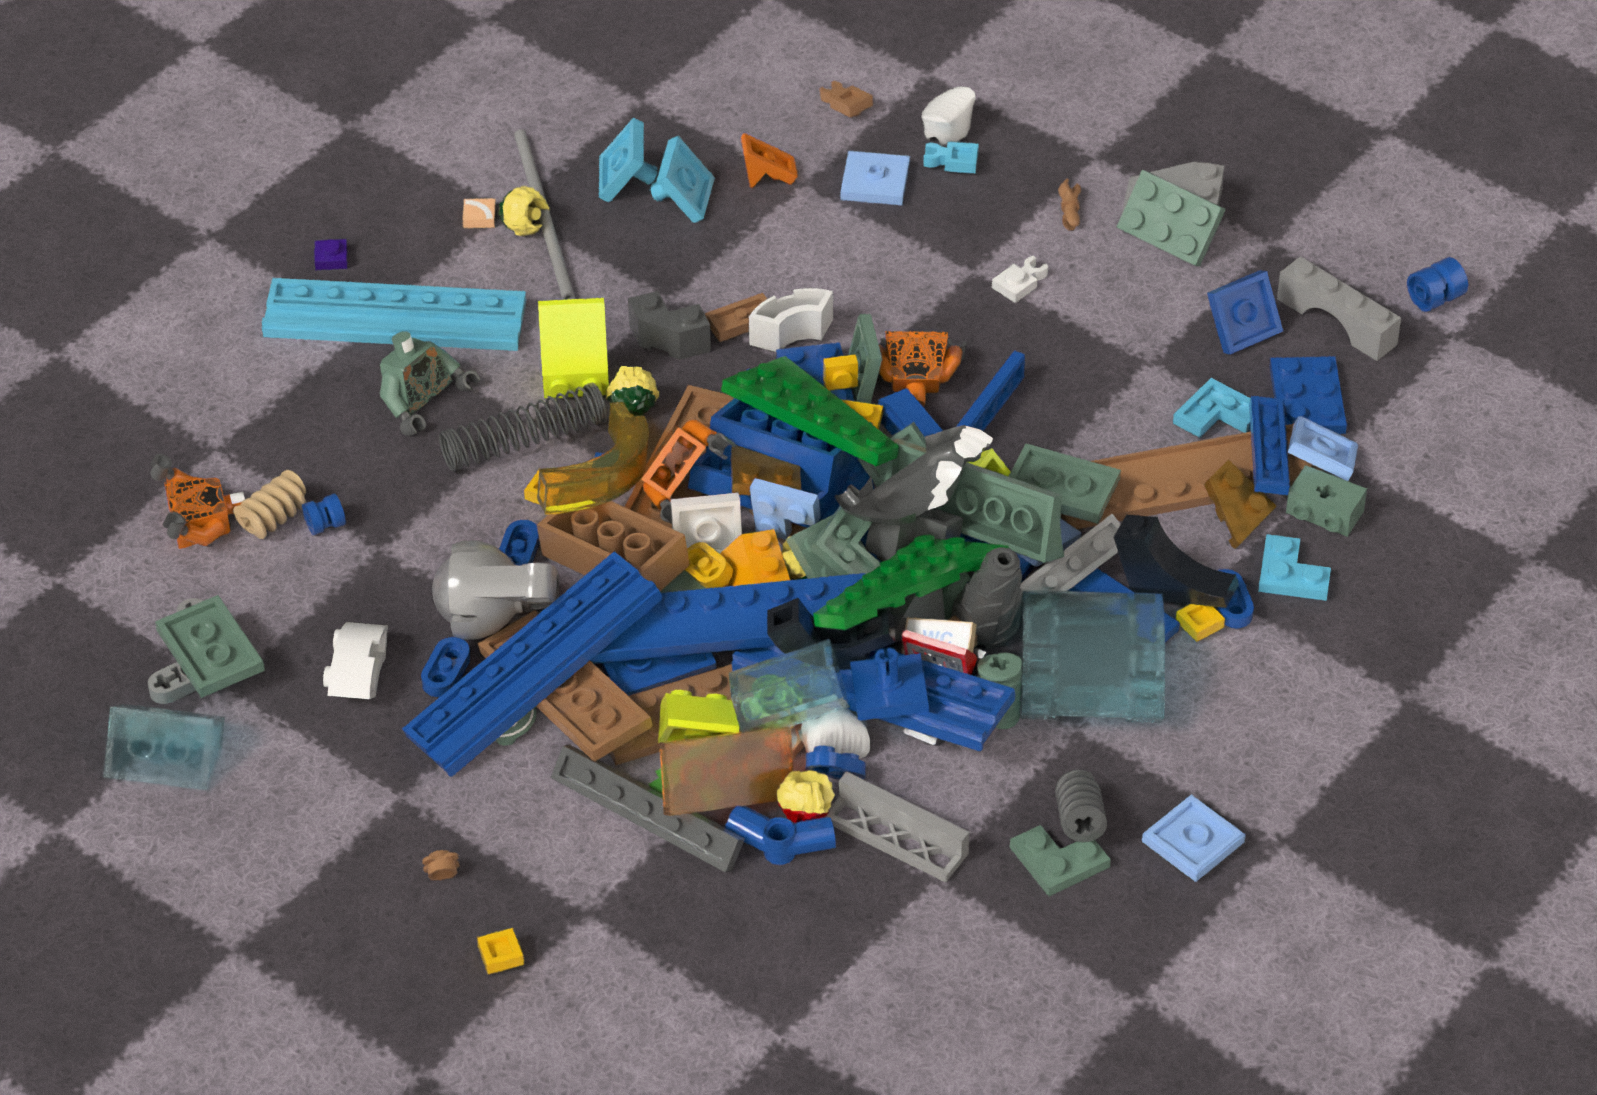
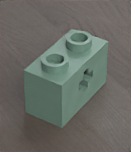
[1286,465,1367,537]

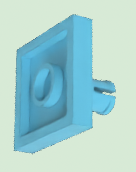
[599,117,657,202]
[651,136,715,223]

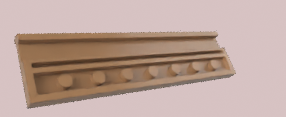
[1061,424,1323,529]

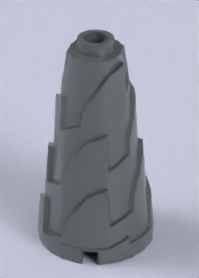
[950,547,1022,649]

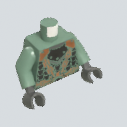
[380,331,480,436]

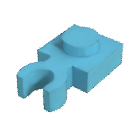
[924,142,979,173]

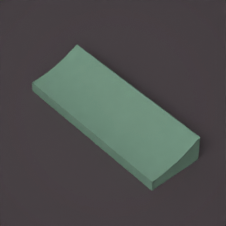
[885,439,1065,563]

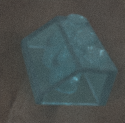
[729,639,850,740]
[103,704,225,790]

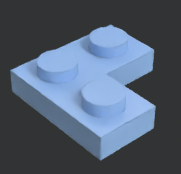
[750,478,821,540]

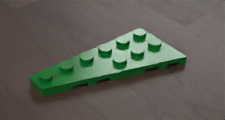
[721,356,899,467]
[813,535,1009,630]

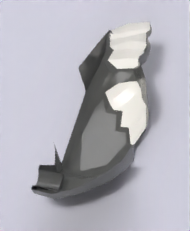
[834,425,993,525]

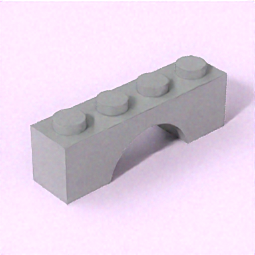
[1277,256,1401,361]

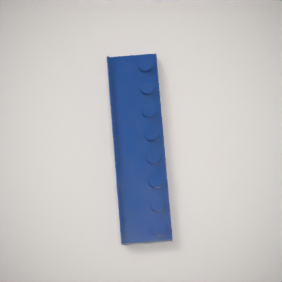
[402,552,663,777]
[591,573,865,664]
[731,646,1015,751]

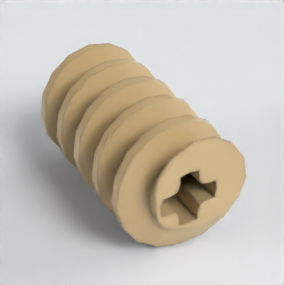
[233,470,306,539]

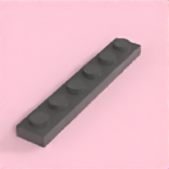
[551,745,745,872]

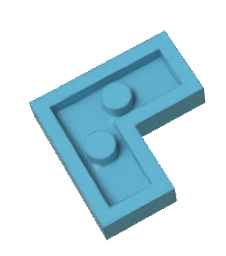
[1173,378,1251,438]
[1258,534,1331,601]

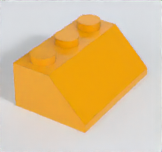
[720,529,790,587]

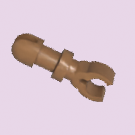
[1058,178,1081,231]

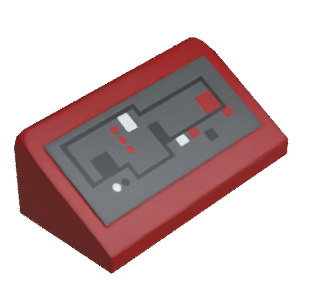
[902,630,978,675]

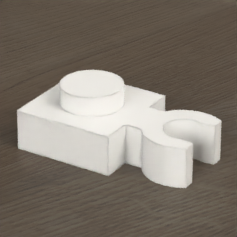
[992,256,1048,303]

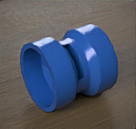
[302,493,346,536]

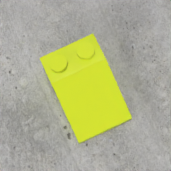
[538,298,609,398]

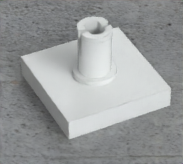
[671,493,742,554]

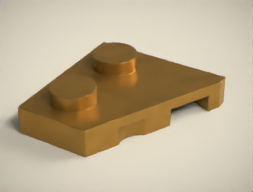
[731,445,801,495]
[1204,459,1276,549]

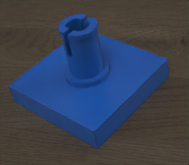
[1207,270,1283,354]
[850,648,929,721]

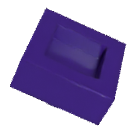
[315,239,348,270]

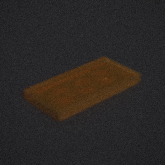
[659,726,794,816]

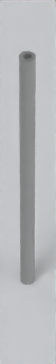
[514,129,575,300]

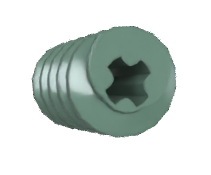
[977,652,1022,729]

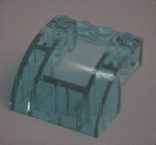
[1021,590,1165,723]

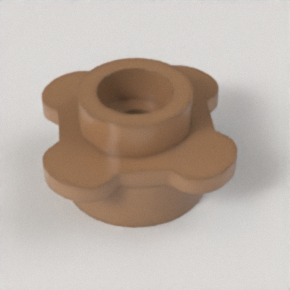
[422,850,460,881]

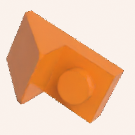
[741,133,798,188]

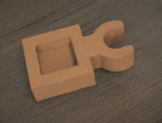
[819,81,873,118]

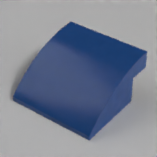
[688,398,872,528]

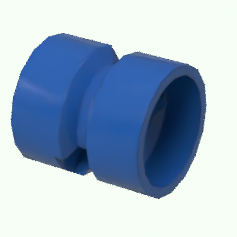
[1407,257,1468,312]

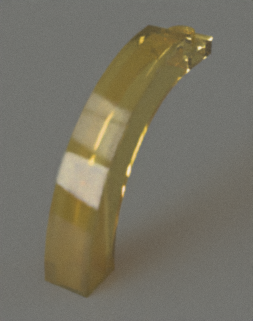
[537,402,649,515]

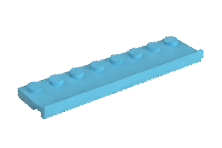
[262,278,527,351]

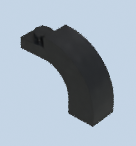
[767,598,895,670]

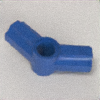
[725,805,836,865]

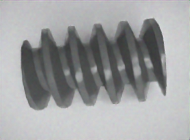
[1055,770,1107,842]

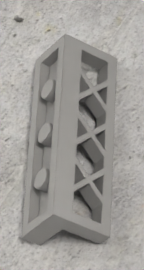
[1020,514,1121,617]
[826,771,970,882]

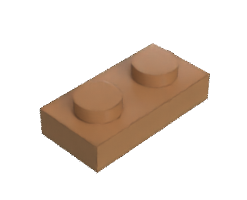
[705,293,767,342]

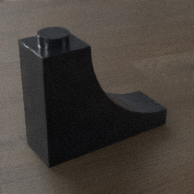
[1114,514,1239,608]

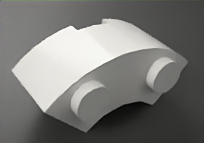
[749,288,833,352]
[323,622,388,699]

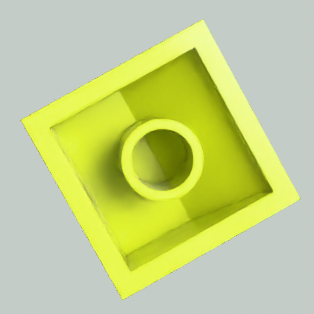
[658,690,739,747]

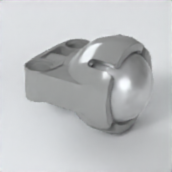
[432,540,559,640]

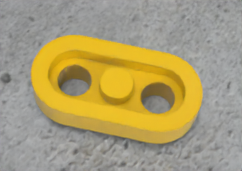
[685,542,733,589]

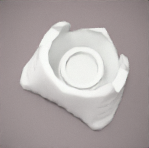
[921,87,976,146]
[798,703,870,759]

